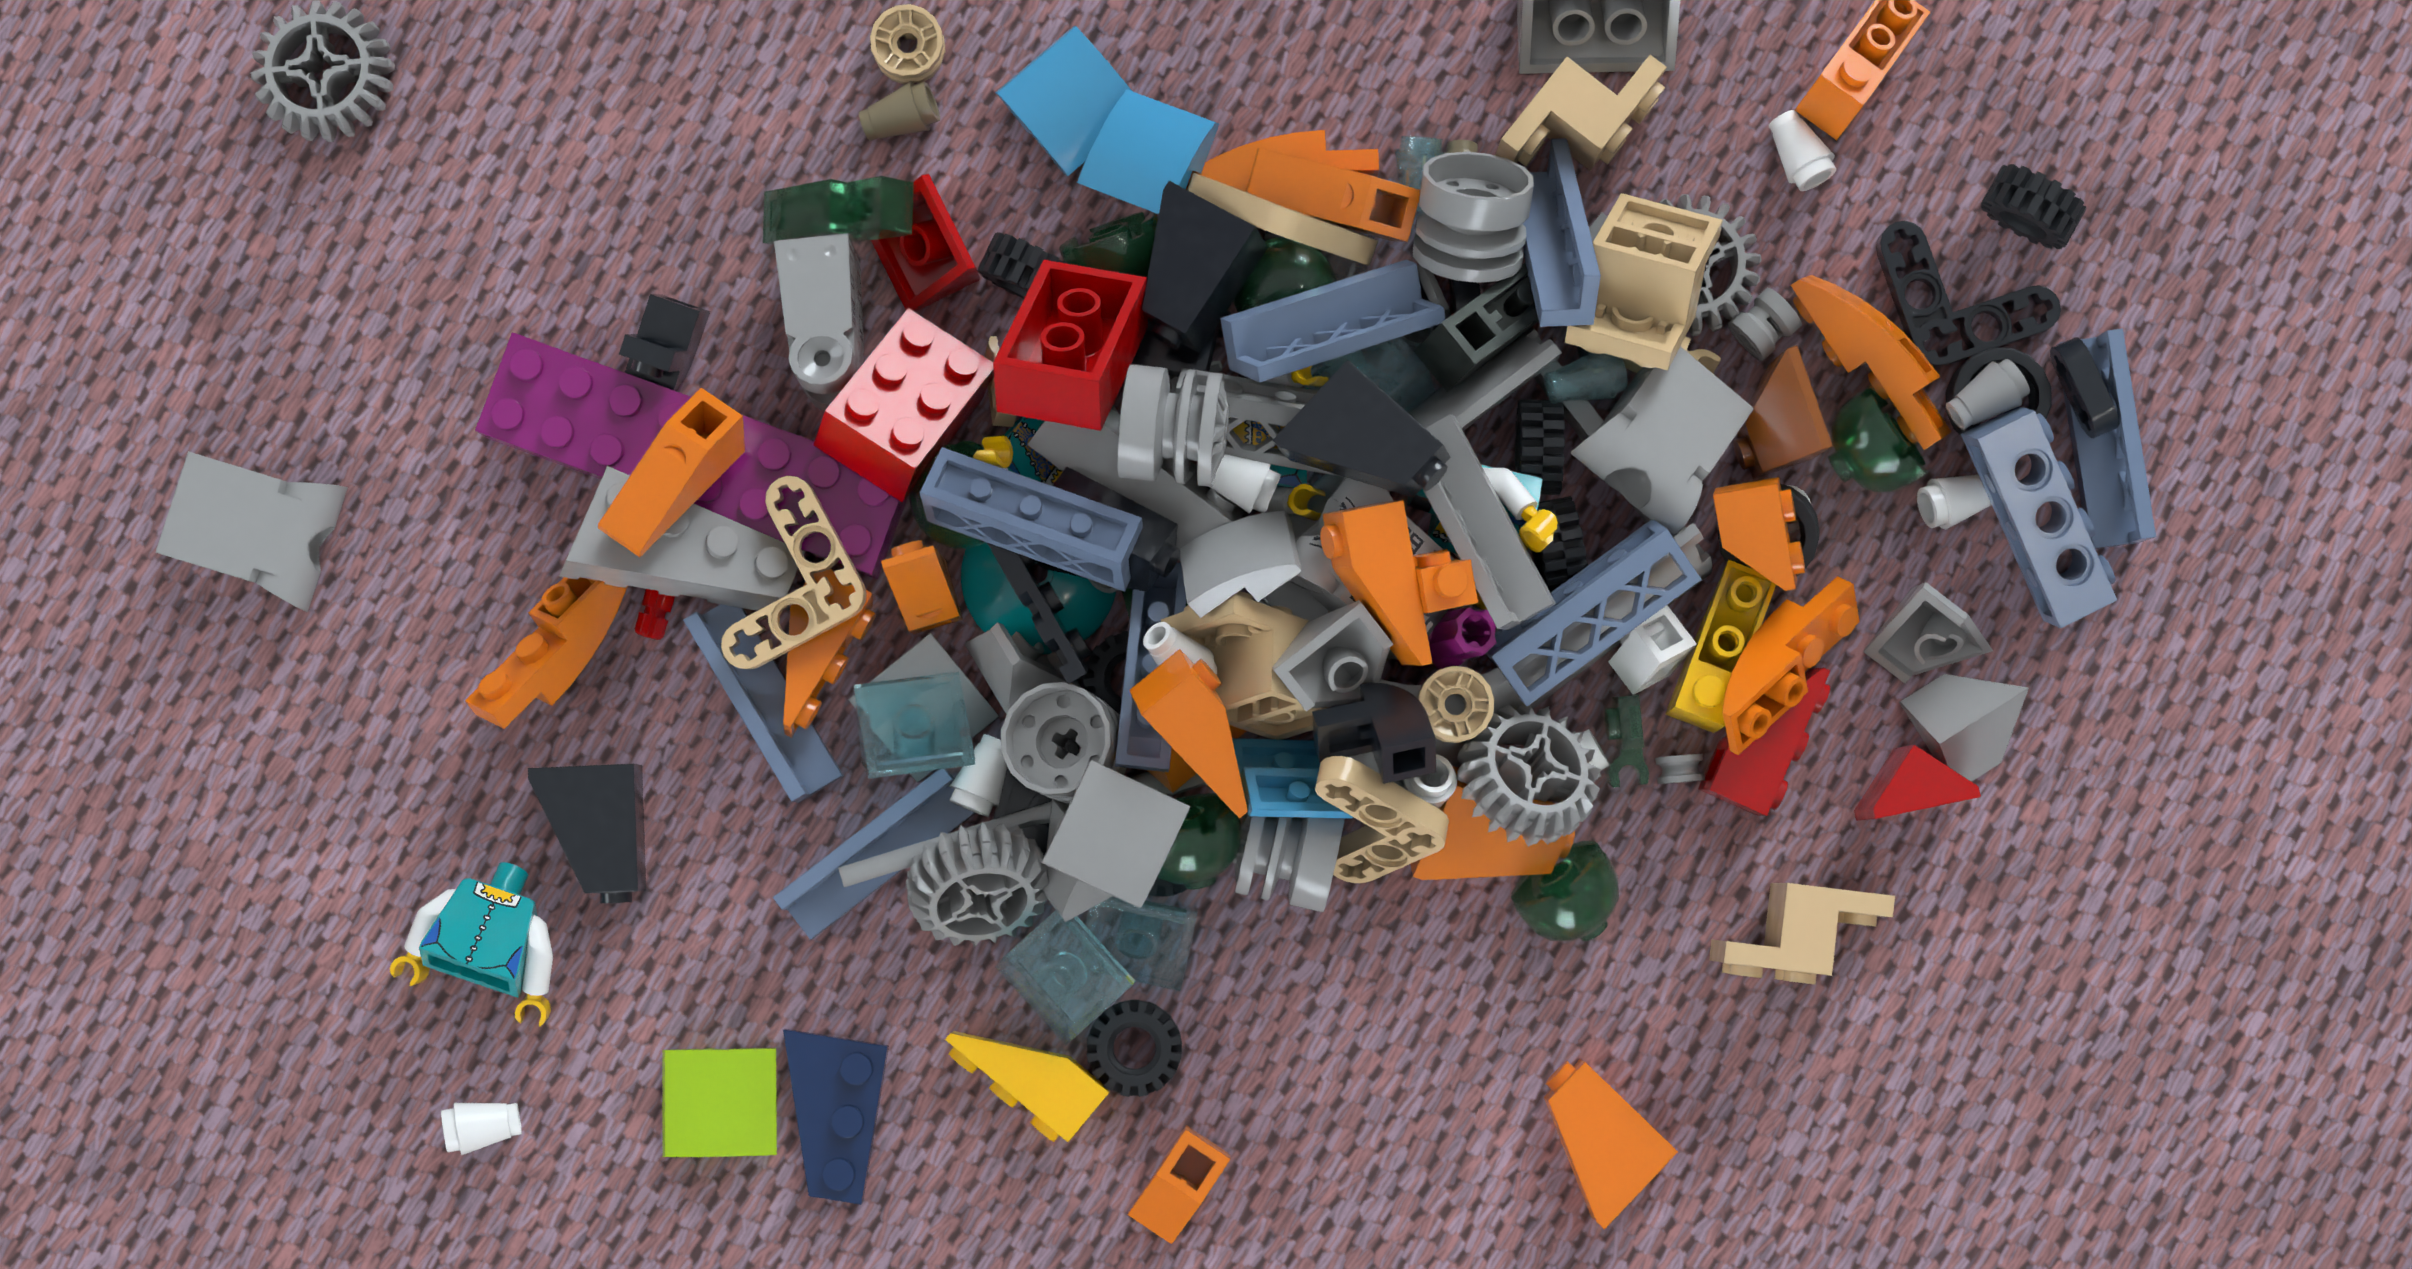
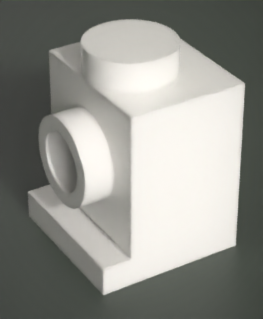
[1608,605,1697,695]

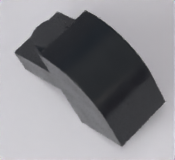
[619,294,710,391]
[1312,683,1436,784]

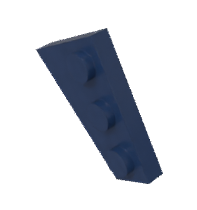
[783,1029,889,1205]

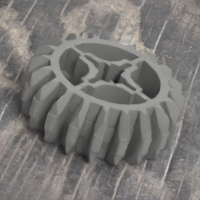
[250,0,395,142]
[1659,194,1762,336]
[1457,704,1601,847]
[906,821,1049,947]

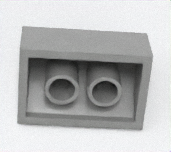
[1517,0,1681,74]

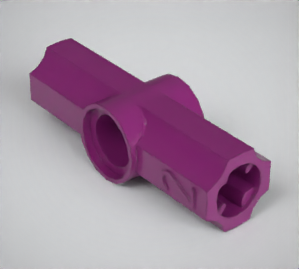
[1395,607,1497,670]

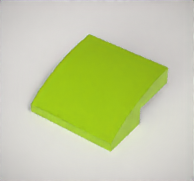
[662,1048,777,1157]

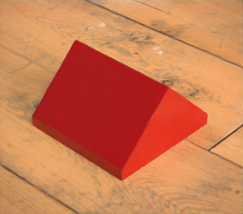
[862,174,981,312]
[1854,745,1981,821]

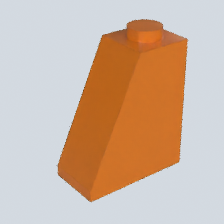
[1411,766,1575,880]
[1544,1060,1678,1230]

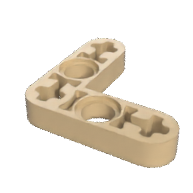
[1187,173,1378,266]
[721,476,867,669]
[1315,756,1449,883]

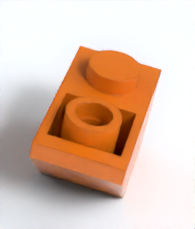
[1713,477,1805,591]
[1127,1125,1231,1244]

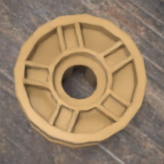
[870,4,946,84]
[1417,666,1494,743]

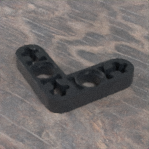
[1876,221,2061,369]

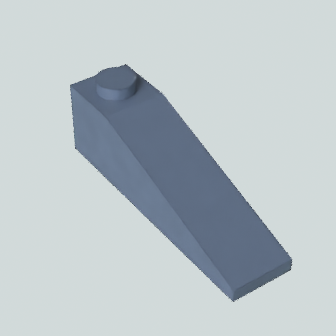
[1115,563,1186,772]

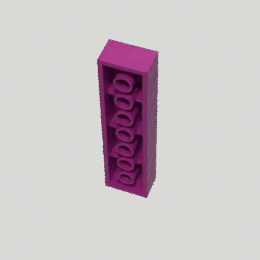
[475,332,909,580]

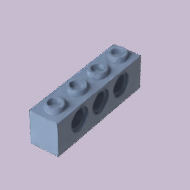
[1961,407,2117,628]

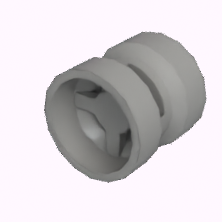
[1728,287,1802,361]

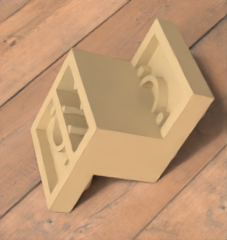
[1495,54,1667,171]
[1565,193,1723,371]
[1161,591,1330,740]
[1709,883,1895,985]

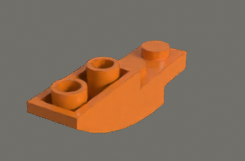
[1186,130,1379,192]
[1790,275,1952,450]
[1722,576,1860,755]
[465,577,628,729]

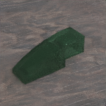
[763,176,914,244]

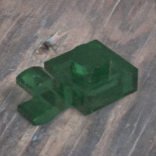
[1605,695,1649,788]

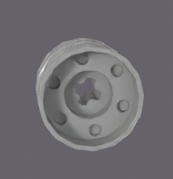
[1413,152,1534,283]
[1118,364,1229,487]
[1001,682,1127,805]
[1233,813,1345,912]

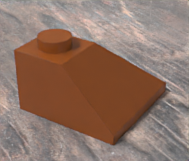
[1733,345,1833,479]

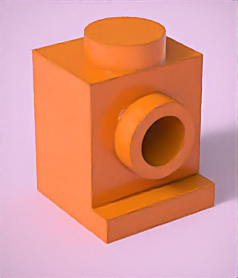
[1413,549,1478,613]

